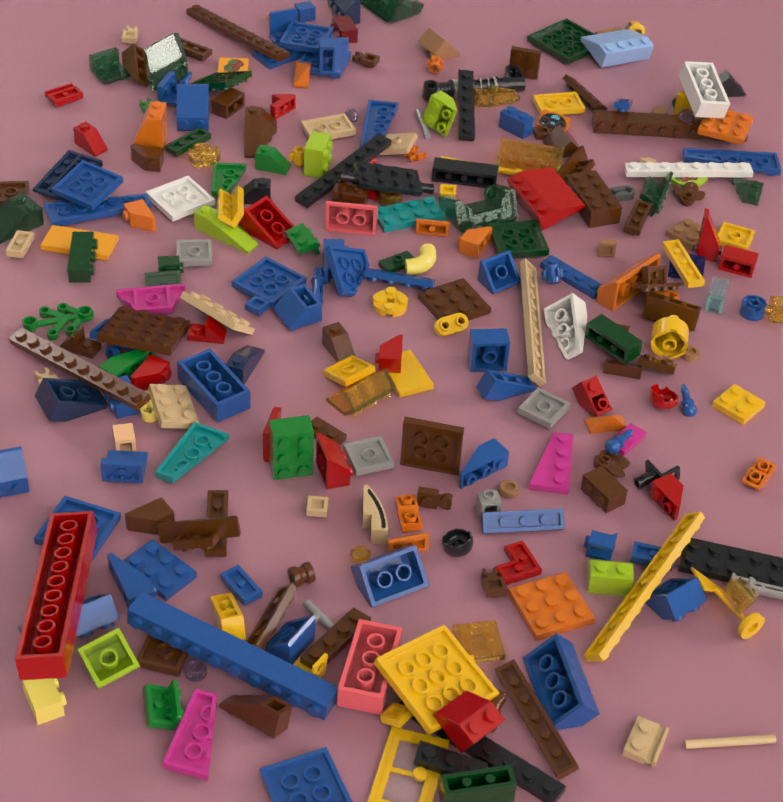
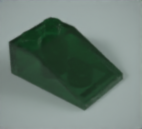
[0,192,44,244]

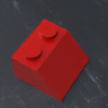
[315,433,353,490]
[433,690,505,754]

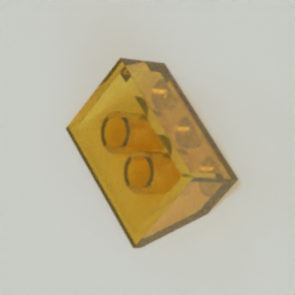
[326,368,397,417]

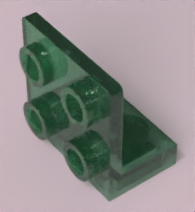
[89,47,131,84]

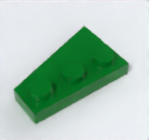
[211,163,247,197]

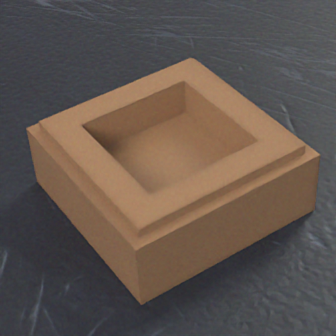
[597,239,617,257]

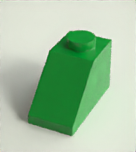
[255,145,291,175]

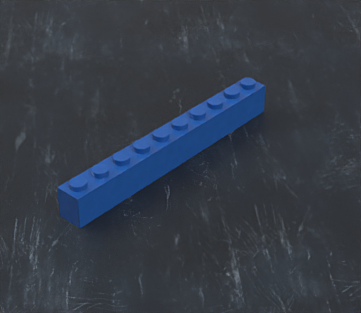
[127,592,338,721]

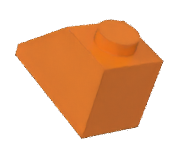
[122,199,156,232]
[457,226,492,259]

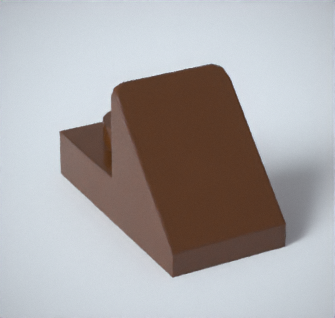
[59,326,102,359]

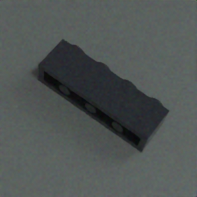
[431,157,499,189]

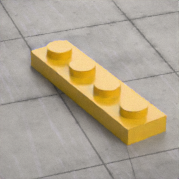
[662,239,705,288]

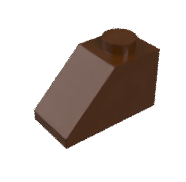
[131,144,164,172]
[322,322,356,362]
[125,497,175,535]

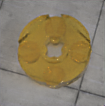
[188,143,221,168]

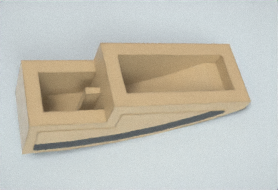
[363,485,388,545]

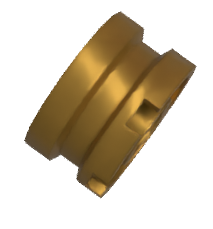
[379,191,402,206]

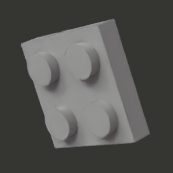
[176,239,212,267]
[517,387,571,429]
[343,436,394,476]

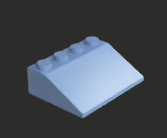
[580,29,654,68]

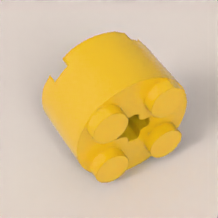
[651,315,689,359]

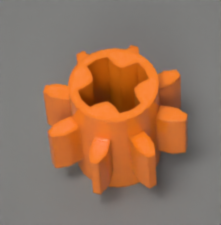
[426,55,444,74]

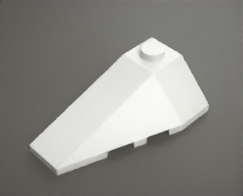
[544,293,587,360]

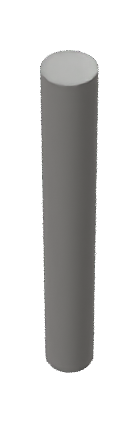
[415,109,431,139]

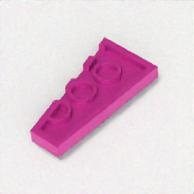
[528,432,574,495]
[162,688,217,781]

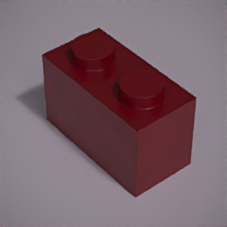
[331,15,358,43]

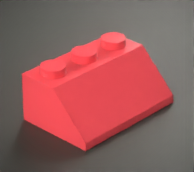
[325,201,378,235]

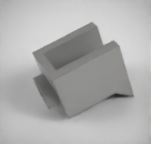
[474,489,502,522]

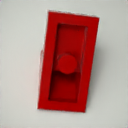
[270,94,296,120]
[187,315,227,344]

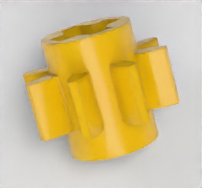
[290,146,304,166]

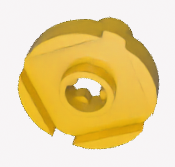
[372,287,408,317]

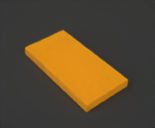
[40,225,119,260]

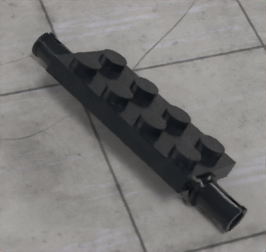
[338,161,435,197]

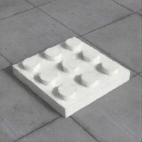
[146,176,215,222]

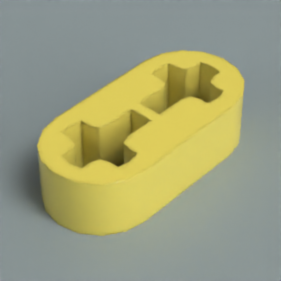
[139,391,157,423]

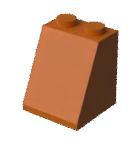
[132,101,168,151]

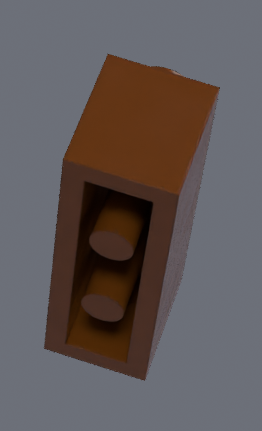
[642,292,702,332]

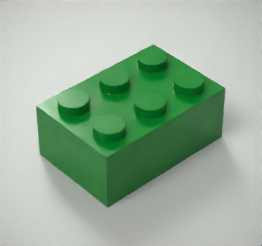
[269,415,314,480]

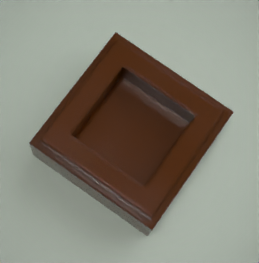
[533,126,551,140]

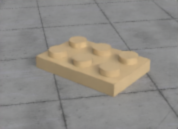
[301,113,356,140]
[148,384,199,429]

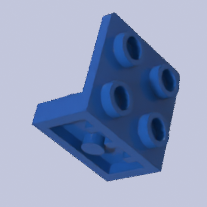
[269,8,297,44]
[157,71,177,106]
[101,450,148,483]

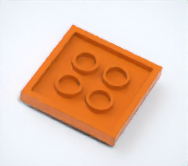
[697,110,754,145]
[508,572,595,641]

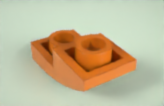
[741,457,777,491]
[395,494,423,532]

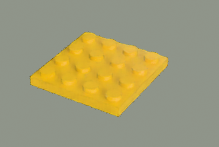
[374,624,500,735]

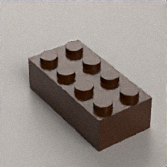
[565,170,622,228]

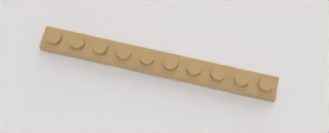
[520,258,546,387]

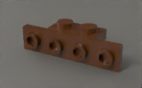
[557,146,595,181]
[634,266,684,292]
[157,516,241,552]

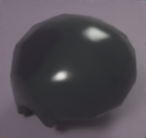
[442,528,474,557]

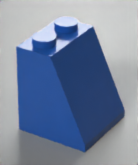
[176,84,209,131]

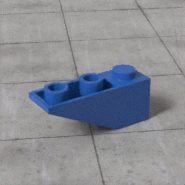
[459,438,509,489]

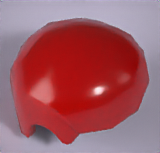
[649,384,678,410]

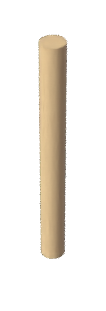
[684,734,776,749]

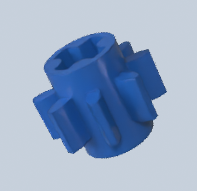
[541,264,563,284]

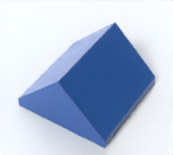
[478,250,521,294]
[264,615,315,664]

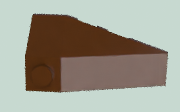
[245,106,277,158]

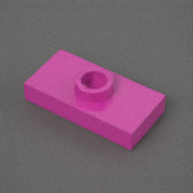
[617,423,647,456]

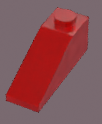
[696,208,722,262]

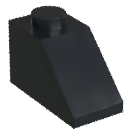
[718,70,746,97]
[243,178,271,204]

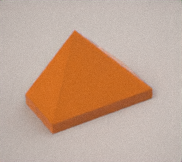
[293,62,312,88]
[584,414,627,434]
[387,533,430,552]

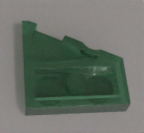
[732,177,764,206]

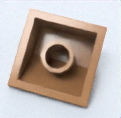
[418,28,460,60]

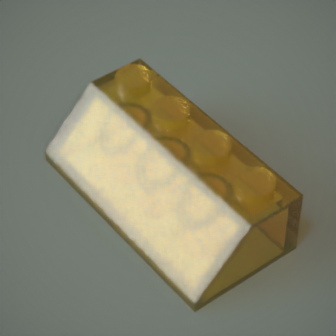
[496,138,564,172]

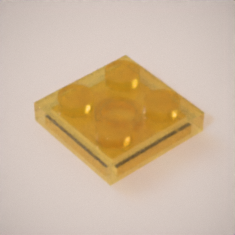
[452,620,506,663]

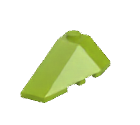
[194,204,259,254]

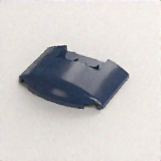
[33,150,103,203]

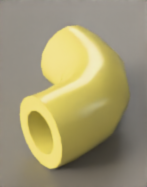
[405,243,437,275]

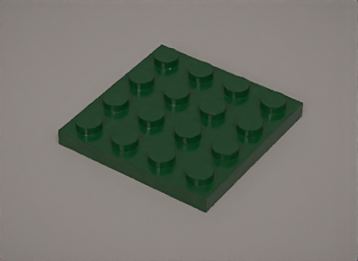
[527,18,595,64]

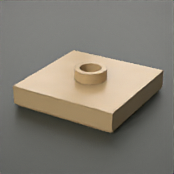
[379,132,418,155]

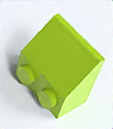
[587,558,634,596]
[78,628,140,689]

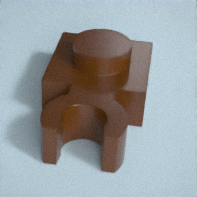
[352,51,380,68]
[417,486,453,510]
[481,568,508,598]

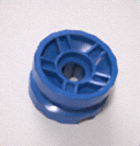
[740,295,767,321]

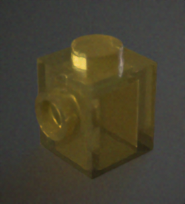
[766,296,783,323]

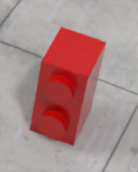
[718,245,759,278]

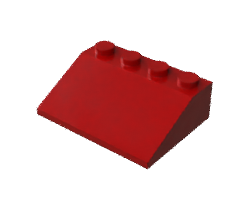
[507,167,585,231]

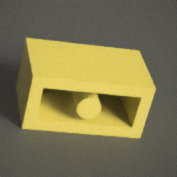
[22,678,67,725]

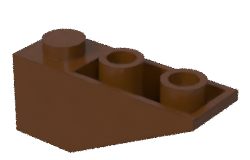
[218,695,293,738]

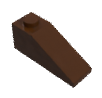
[121,44,148,87]

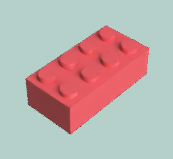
[337,619,403,715]

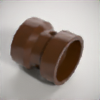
[287,562,316,588]

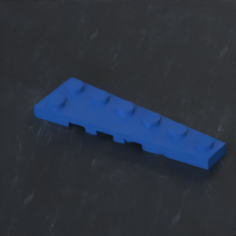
[360,100,399,147]
[682,148,782,176]
[43,194,151,226]

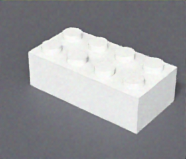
[679,61,730,118]

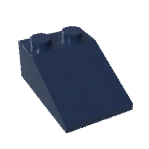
[35,378,109,422]

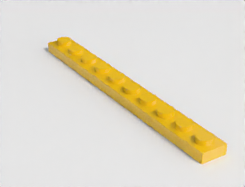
[583,512,705,662]

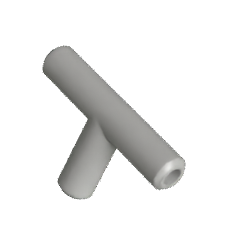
[303,600,335,630]

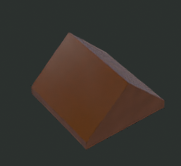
[543,124,579,159]

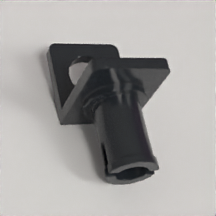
[633,460,680,490]

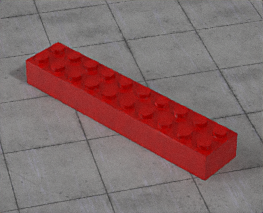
[15,511,97,680]

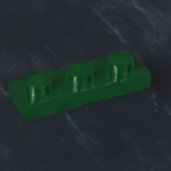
[165,127,211,157]

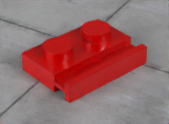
[44,83,83,107]

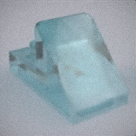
[704,276,731,315]

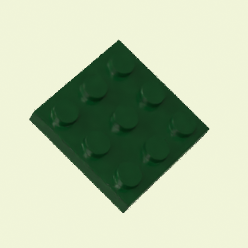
[189,70,252,91]
[488,220,550,258]

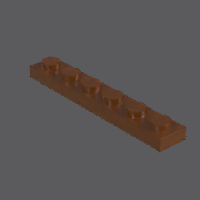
[494,659,579,780]

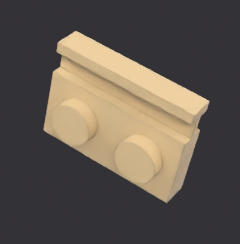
[622,716,670,768]

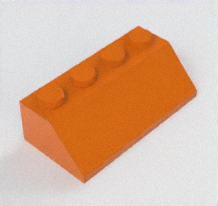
[596,253,661,312]

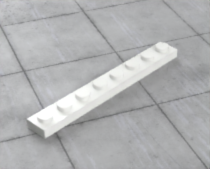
[624,162,753,177]

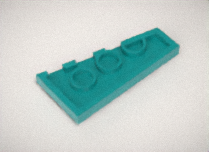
[155,422,229,484]

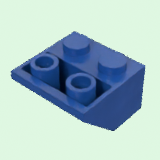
[318,37,349,74]
[273,284,322,331]

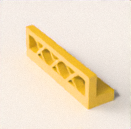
[217,186,244,228]

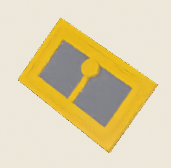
[367,726,450,802]

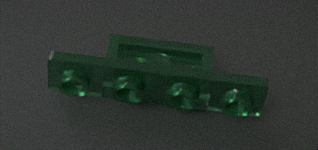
[639,171,673,217]

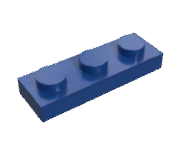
[614,98,633,112]

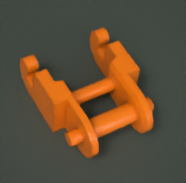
[403,145,428,162]

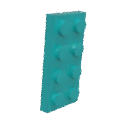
[378,197,446,233]

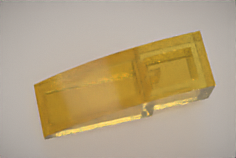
[474,85,520,107]

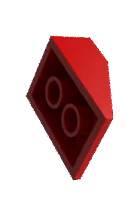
[239,196,295,250]

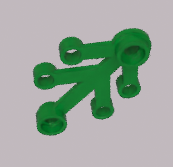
[22,303,94,341]

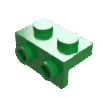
[285,223,320,255]
[143,680,184,731]

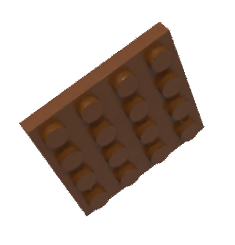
[97,306,190,356]

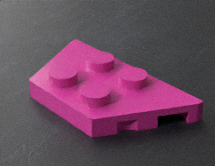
[116,283,186,314]

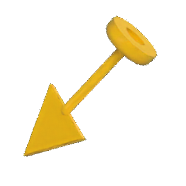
[690,567,765,639]

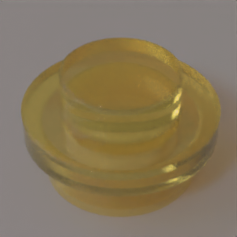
[350,545,371,563]

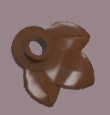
[673,182,706,206]
[594,450,630,477]

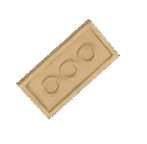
[180,291,255,335]

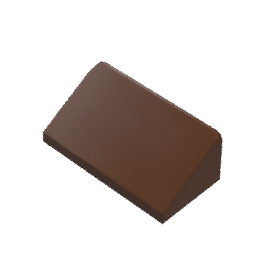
[603,359,642,379]

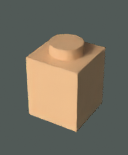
[112,423,136,451]

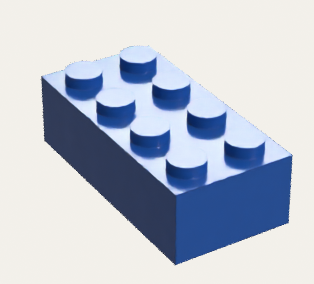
[177,348,251,423]

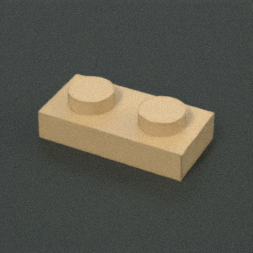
[6,230,34,258]

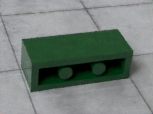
[67,232,98,283]
[585,314,643,364]
[439,764,517,802]

